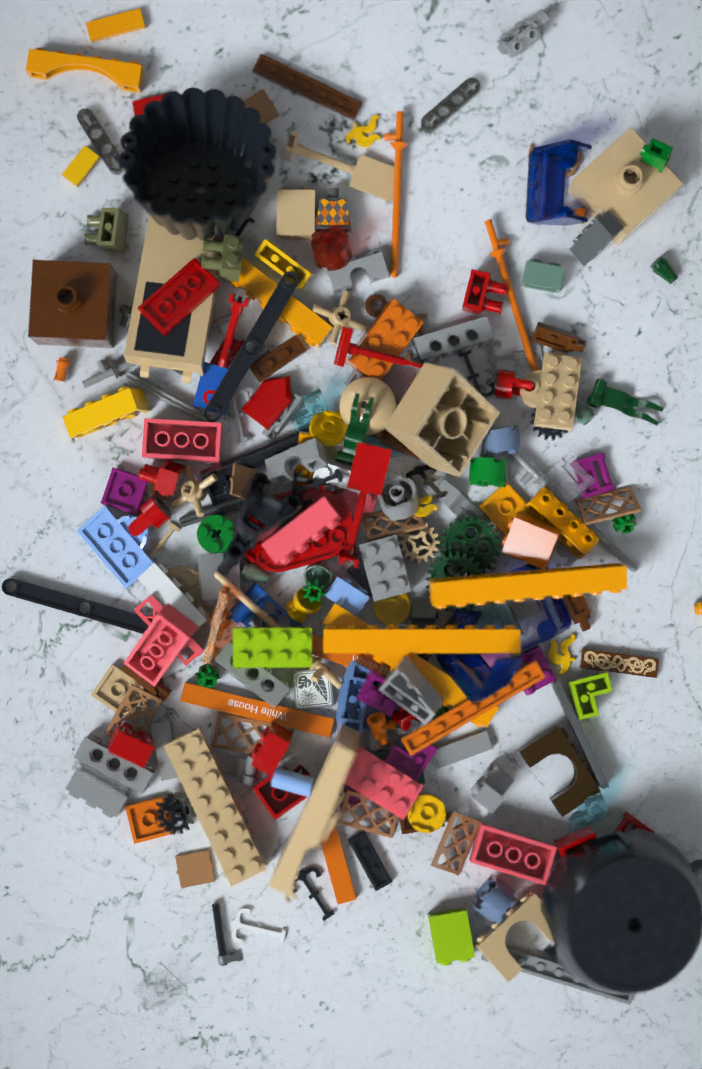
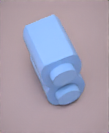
[325,575,369,616]

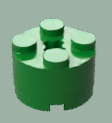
[469,457,508,487]
[197,515,236,554]

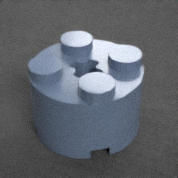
[482,425,522,458]
[472,876,517,923]

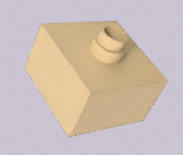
[568,127,683,246]
[384,363,500,477]

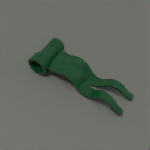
[586,379,664,426]
[336,393,374,466]

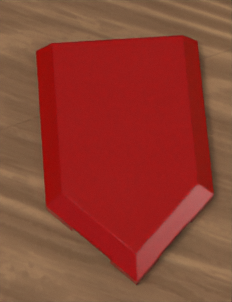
[240,375,292,430]

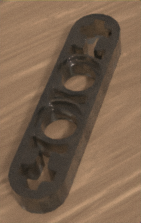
[420,78,480,134]
[77,108,124,175]

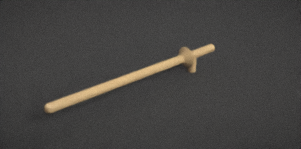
[214,571,343,689]

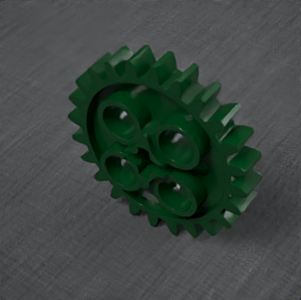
[439,514,502,576]
[425,550,485,613]

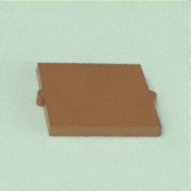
[244,89,280,124]
[230,464,264,498]
[175,850,214,888]

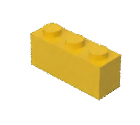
[254,239,315,289]

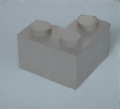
[471,764,514,813]

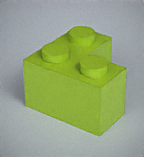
[567,672,613,720]

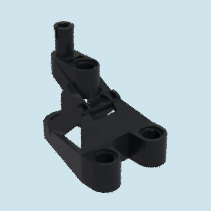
[217,472,303,576]

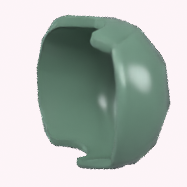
[303,562,333,590]

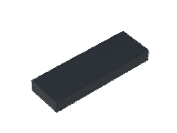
[348,831,393,891]

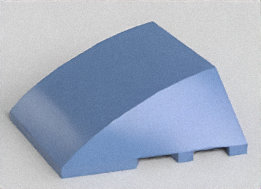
[336,660,400,733]

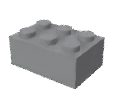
[359,535,412,602]

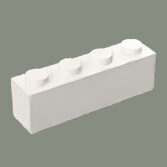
[137,563,208,631]

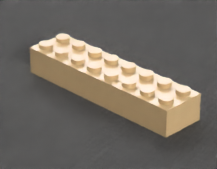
[164,726,267,887]

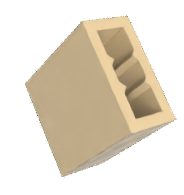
[276,187,316,240]

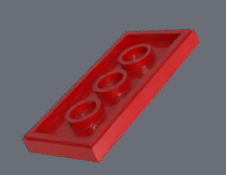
[137,258,221,336]

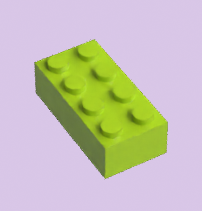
[233,627,312,668]

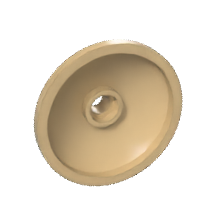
[339,377,397,435]

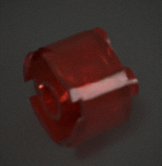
[311,225,352,271]

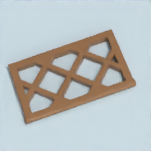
[575,486,641,525]
[362,510,425,542]
[104,684,162,737]
[211,712,272,754]
[336,790,398,838]
[431,811,481,876]

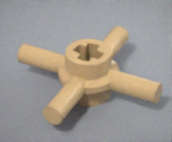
[312,291,367,345]
[171,466,218,517]

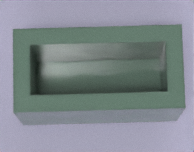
[521,259,565,293]

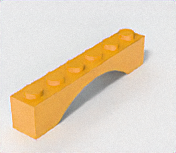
[26,47,144,93]

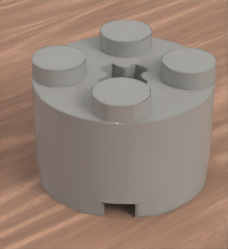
[378,475,419,521]

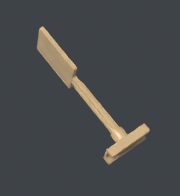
[282,131,394,202]

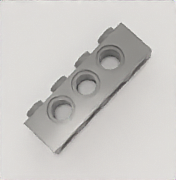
[412,316,494,363]
[214,642,290,709]
[74,735,156,794]

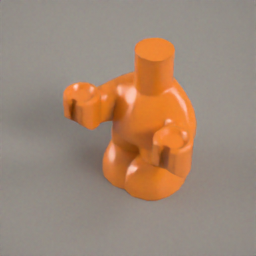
[366,712,397,745]

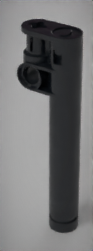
[200,427,310,506]

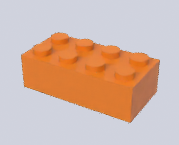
[345,299,424,380]

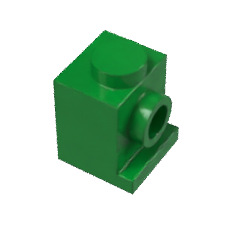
[640,138,674,173]

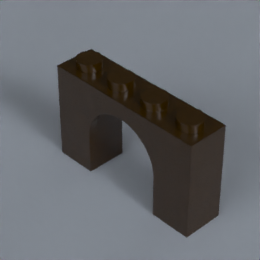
[518,725,601,817]

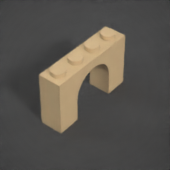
[474,892,553,983]

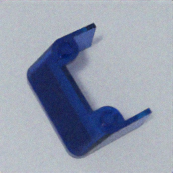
[525,139,592,226]
[509,563,571,650]
[436,611,522,702]

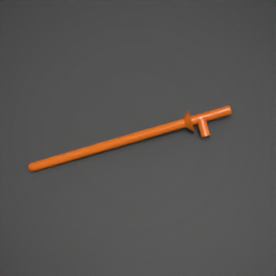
[384,111,408,278]
[484,219,539,372]

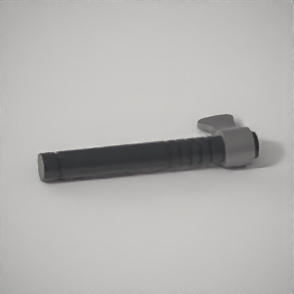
[212,903,242,966]

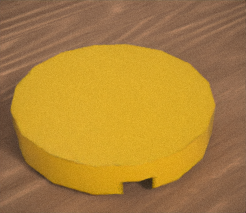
[309,411,348,446]
[373,593,411,625]
[407,793,446,833]

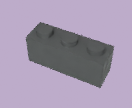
[569,210,624,266]

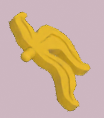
[346,115,381,148]
[414,494,438,518]
[548,634,576,673]

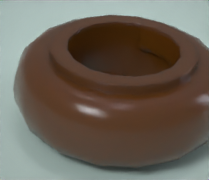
[365,294,387,317]

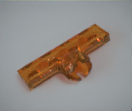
[203,586,232,664]

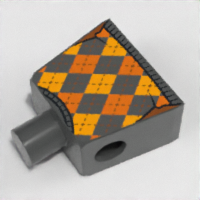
[315,188,351,233]

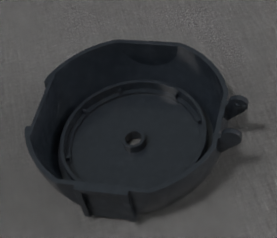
[540,829,702,995]

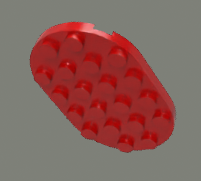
[245,485,353,572]

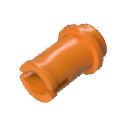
[53,357,71,382]

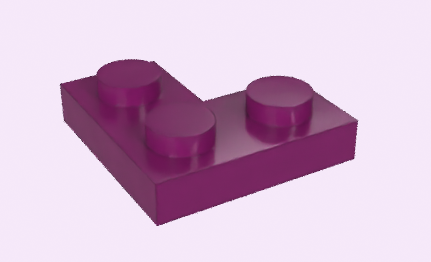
[384,744,437,782]

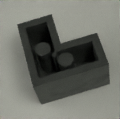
[411,597,440,629]

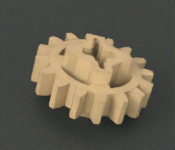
[398,522,440,564]

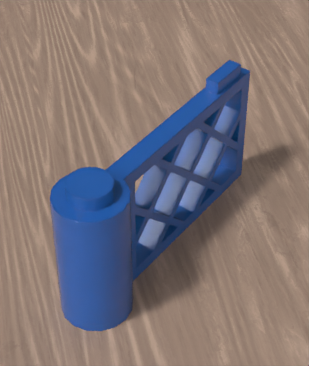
[229,583,303,627]

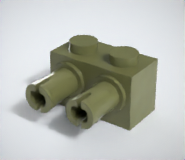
[84,208,129,252]
[201,234,243,282]

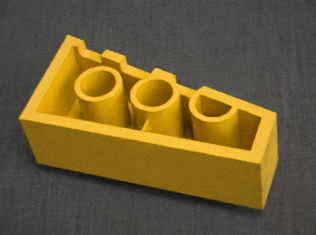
[62,386,151,438]

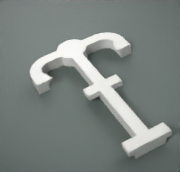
[231,908,286,944]

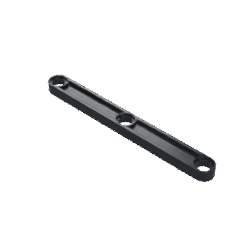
[204,271,299,422]
[1,578,153,634]

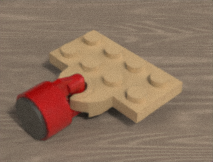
[493,353,583,431]

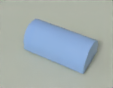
[271,767,314,797]

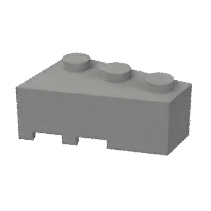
[379,655,443,725]

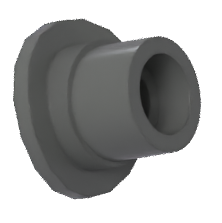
[120,304,132,329]

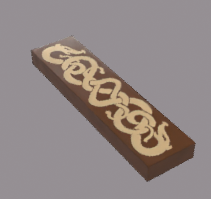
[579,649,659,678]

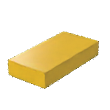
[61,145,101,187]

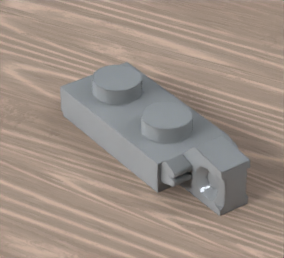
[262,389,305,440]

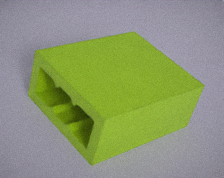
[428,907,475,966]

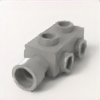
[497,9,550,58]

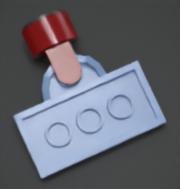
[77,496,172,589]

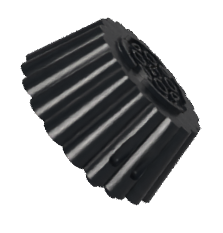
[118,87,277,241]

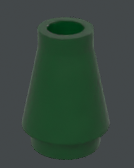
[650,256,679,284]

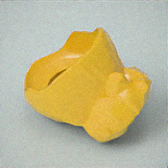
[285,588,322,622]

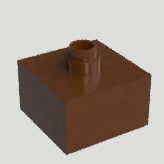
[28,259,117,348]

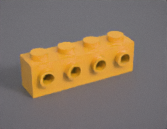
[523,486,600,559]

